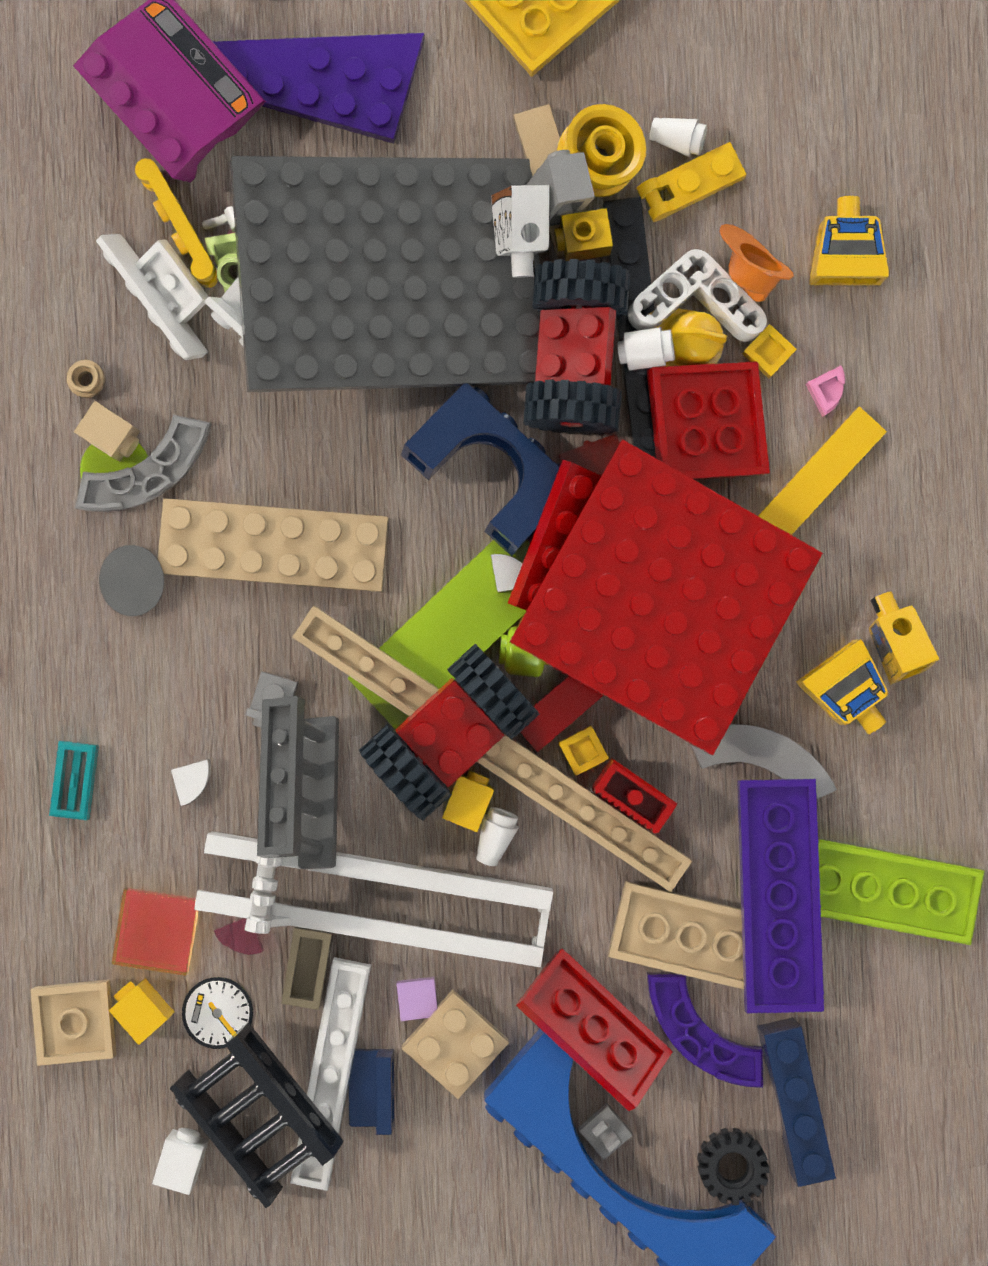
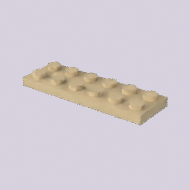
[158,498,389,592]

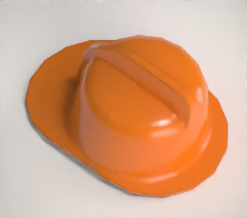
[719,224,794,302]

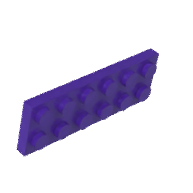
[737,779,824,1014]

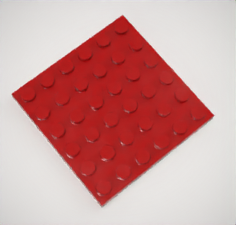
[509,439,823,756]

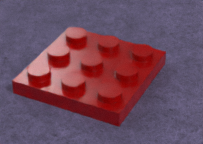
[647,362,770,480]

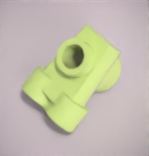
[205,233,238,292]

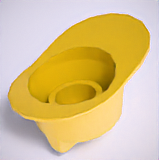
[649,308,727,366]

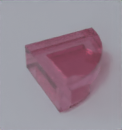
[214,918,264,955]

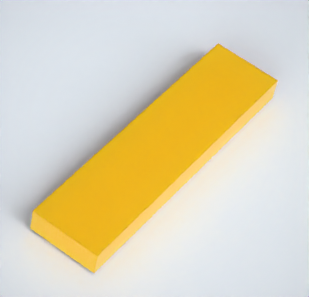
[758,406,887,535]

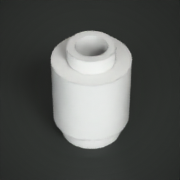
[618,327,675,371]

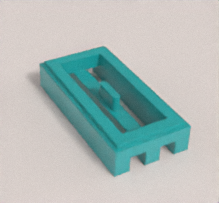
[49,741,99,821]

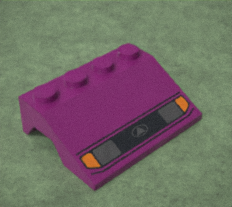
[73,0,266,183]

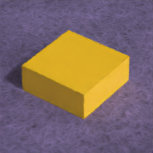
[742,324,797,379]
[558,725,609,776]

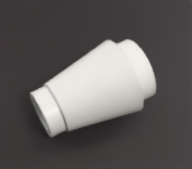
[649,117,707,157]
[476,807,519,866]

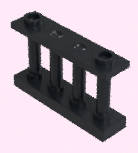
[170,1022,344,1208]

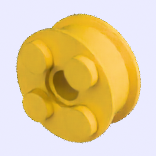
[557,104,646,197]

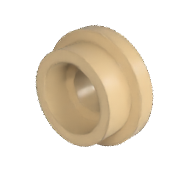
[66,360,105,398]

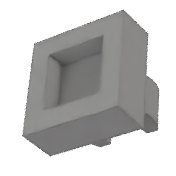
[579,1103,633,1160]

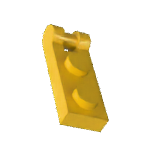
[636,142,747,222]

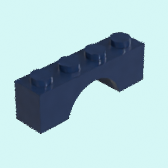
[757,1017,836,1187]

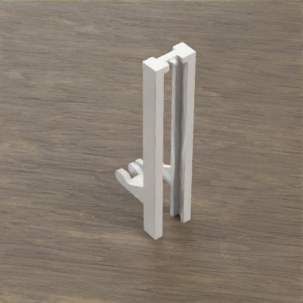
[194,831,553,967]

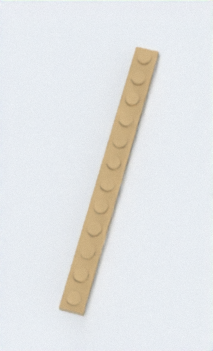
[292,605,692,892]

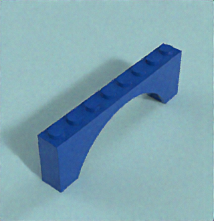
[484,1029,776,1266]

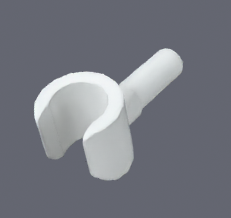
[202,206,235,232]

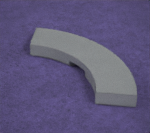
[75,415,212,512]
[690,724,837,799]

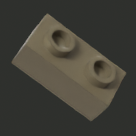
[281,927,334,1010]

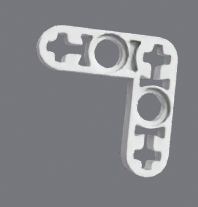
[627,249,767,342]

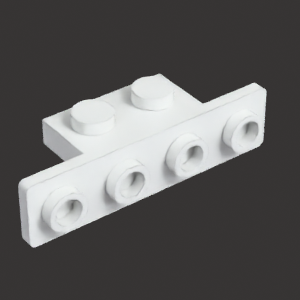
[96,234,209,360]

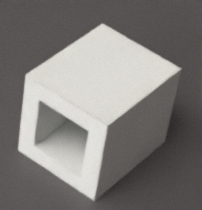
[152,1128,209,1195]

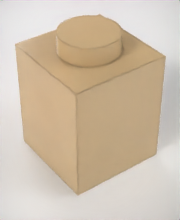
[74,401,140,462]

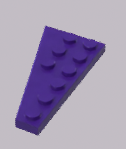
[213,33,425,144]

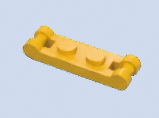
[135,158,219,288]

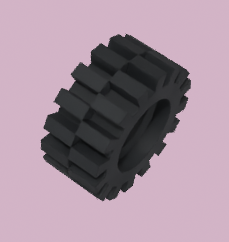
[697,1128,770,1205]

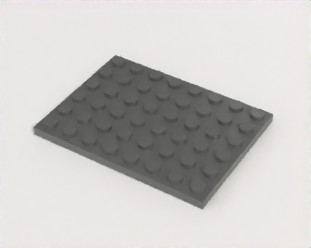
[230,156,540,393]

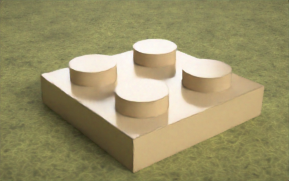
[30,979,117,1066]
[402,989,509,1099]

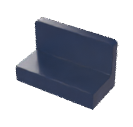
[349,1049,395,1135]

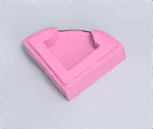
[806,366,845,417]

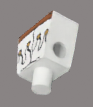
[491,185,549,278]

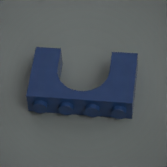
[401,383,561,556]

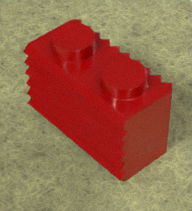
[592,758,678,833]

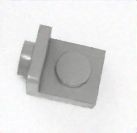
[245,671,299,728]

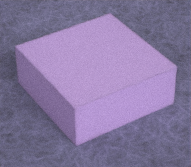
[396,977,438,1021]

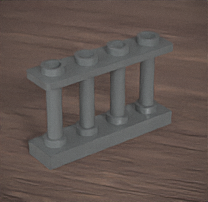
[257,696,339,870]

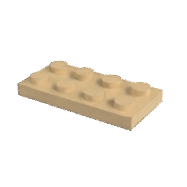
[608,881,744,989]

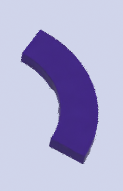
[647,972,763,1088]

